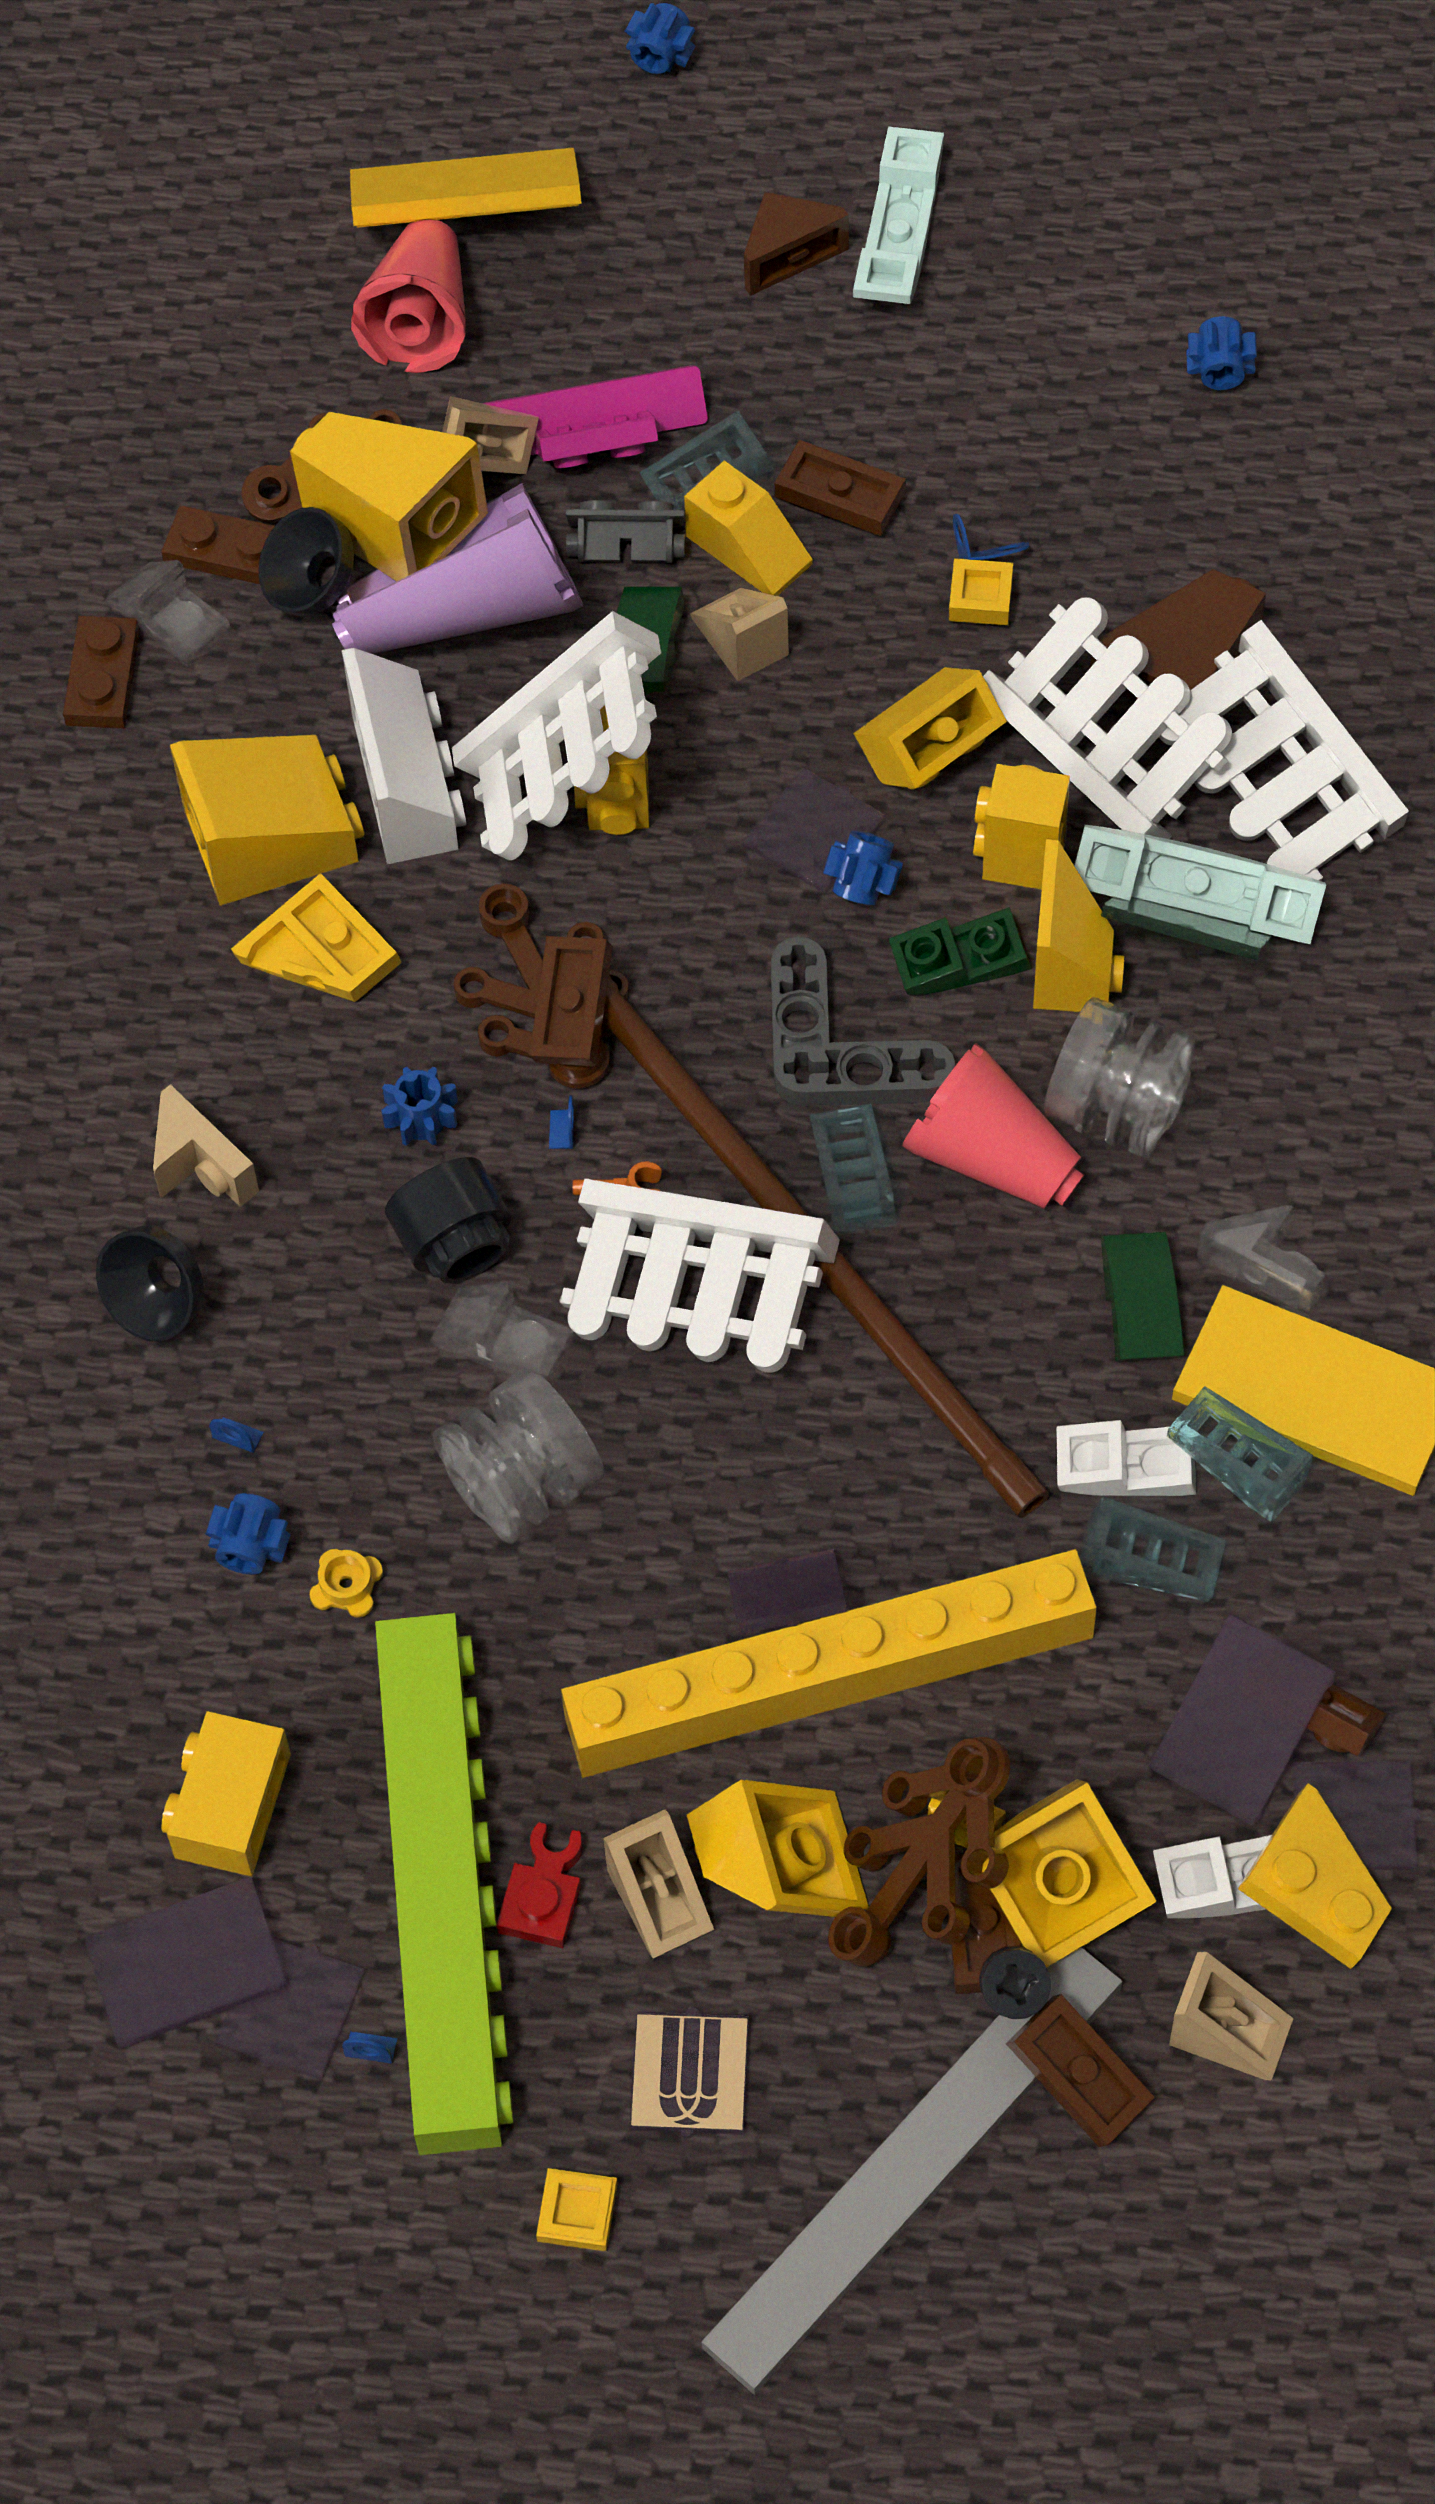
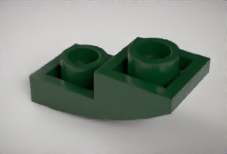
[617,587,685,695]
[888,907,1032,995]
[1101,1232,1184,1362]

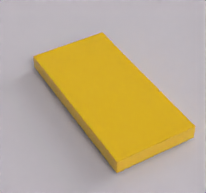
[350,148,582,228]
[1172,1285,1435,1496]

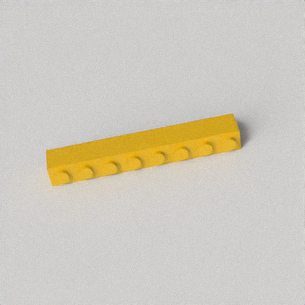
[561,1549,1096,1778]

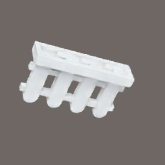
[983,598,1232,839]
[452,611,661,860]
[1159,620,1409,881]
[560,1179,840,1373]

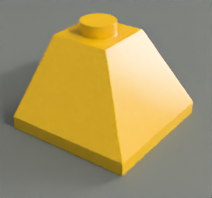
[1033,839,1124,1014]
[687,1779,869,1917]
[981,1779,1157,1968]

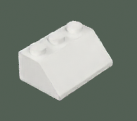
[342,648,466,864]

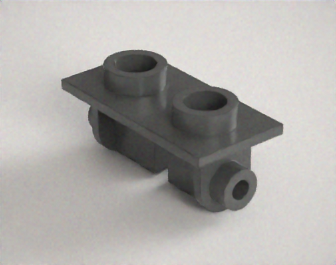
[566,500,686,564]

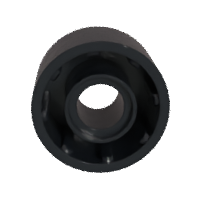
[385,1157,511,1283]

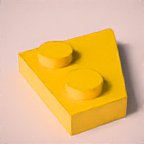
[231,873,402,1002]
[1238,1783,1392,1969]

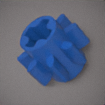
[625,3,696,74]
[1186,316,1257,390]
[823,831,903,905]
[381,1067,458,1146]
[205,1493,291,1575]

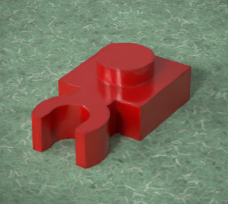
[496,1822,582,1948]

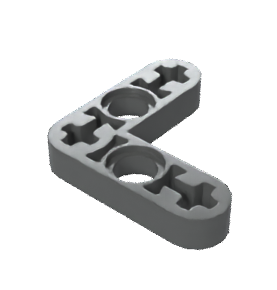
[771,936,955,1106]

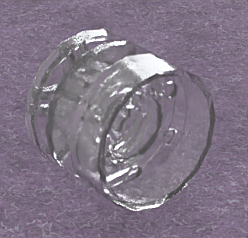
[1044,997,1196,1159]
[433,1367,605,1544]

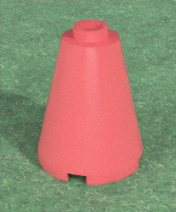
[351,220,466,373]
[902,1043,1084,1209]

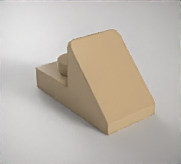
[153,1084,259,1207]

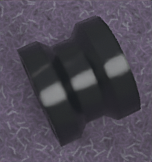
[979,1946,1051,2019]

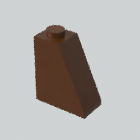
[1090,569,1266,701]

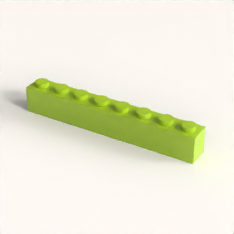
[375,1613,513,2155]

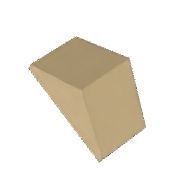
[442,396,539,474]
[690,588,789,681]
[603,1810,714,1958]
[1169,1952,1294,2080]

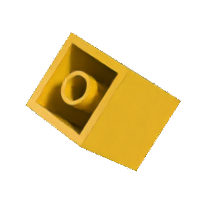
[290,412,488,581]
[170,735,364,906]

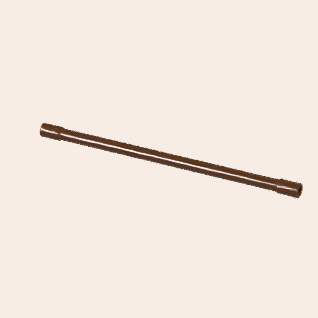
[603,976,1049,1518]

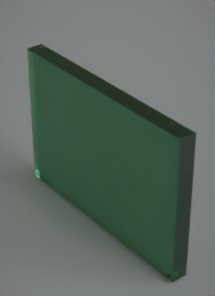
[1101,897,1274,960]

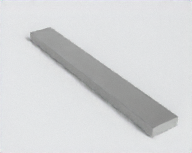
[701,1947,1122,2395]

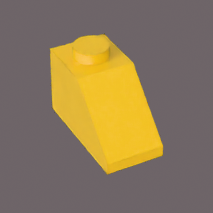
[684,460,813,596]

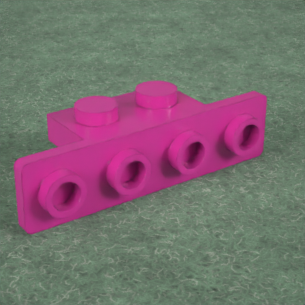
[483,365,708,468]

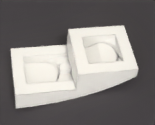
[1057,1420,1196,1496]
[1153,1835,1272,1918]

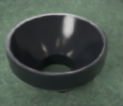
[258,507,354,616]
[96,1226,204,1341]

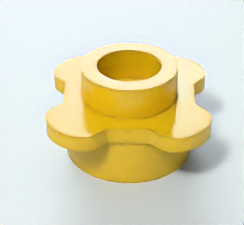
[309,1549,383,1617]

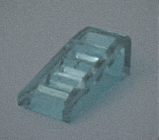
[639,411,775,513]
[810,1103,896,1235]
[1167,1386,1313,1522]
[1079,1496,1226,1602]

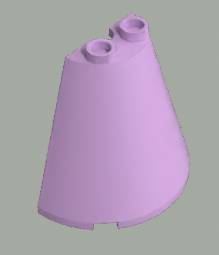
[332,483,583,654]

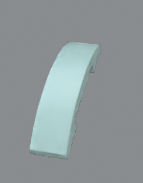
[853,126,944,304]
[1074,825,1326,944]

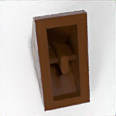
[744,192,849,296]

